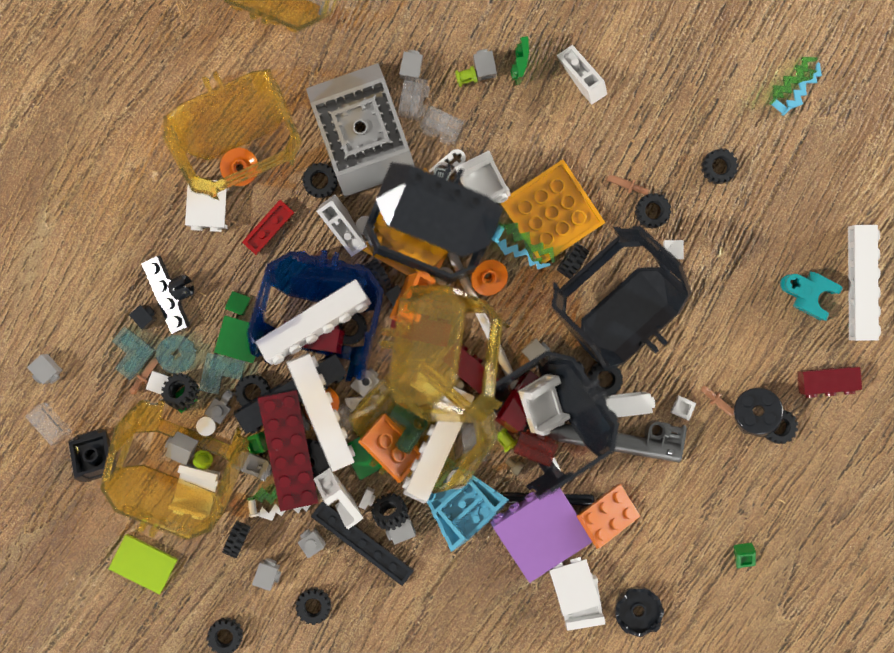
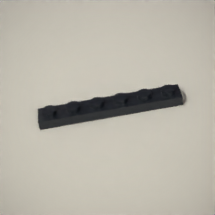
[311,500,414,586]

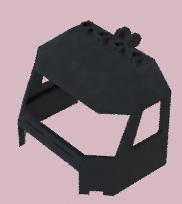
[363,162,503,286]
[551,226,692,371]
[476,351,619,500]

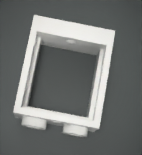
[604,391,655,417]

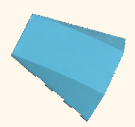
[427,457,509,552]

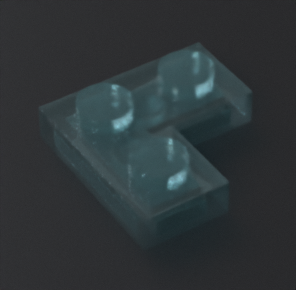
[112,326,156,380]
[199,353,246,394]

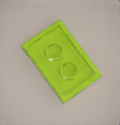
[108,534,178,595]

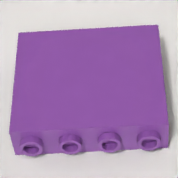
[491,488,592,583]

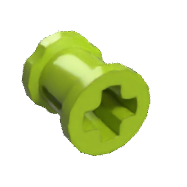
[455,66,478,87]
[494,427,518,452]

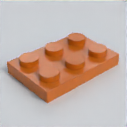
[358,413,421,483]
[576,484,640,549]

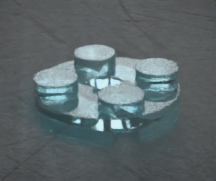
[156,335,196,373]

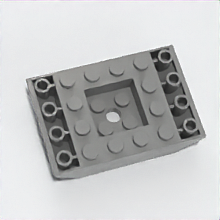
[306,63,415,197]

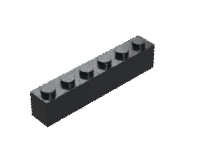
[234,353,347,434]

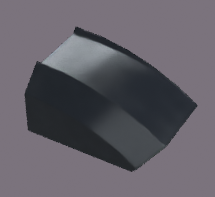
[68,429,117,482]

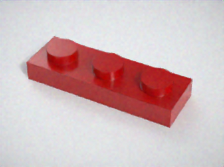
[242,200,295,255]

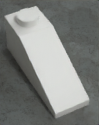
[557,45,607,105]
[317,195,367,257]

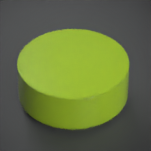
[193,450,213,470]

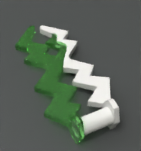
[246,487,311,521]

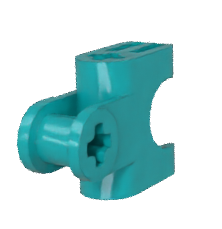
[780,271,843,321]

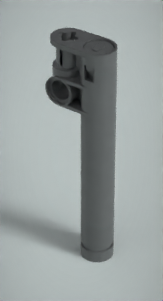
[547,420,687,463]

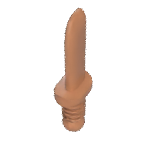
[606,175,649,195]
[129,357,160,395]
[701,386,734,416]

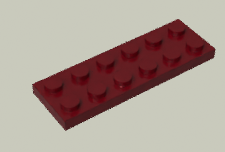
[258,389,318,512]

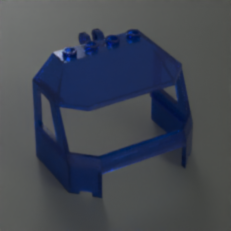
[247,250,384,382]

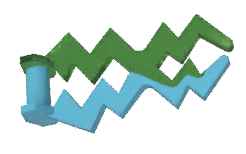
[768,57,822,116]
[492,222,555,270]

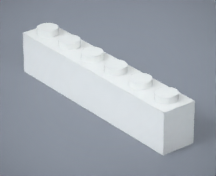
[848,225,881,341]
[255,279,372,365]
[286,353,355,472]
[402,387,475,504]

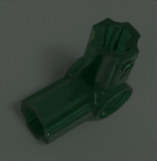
[388,402,428,454]

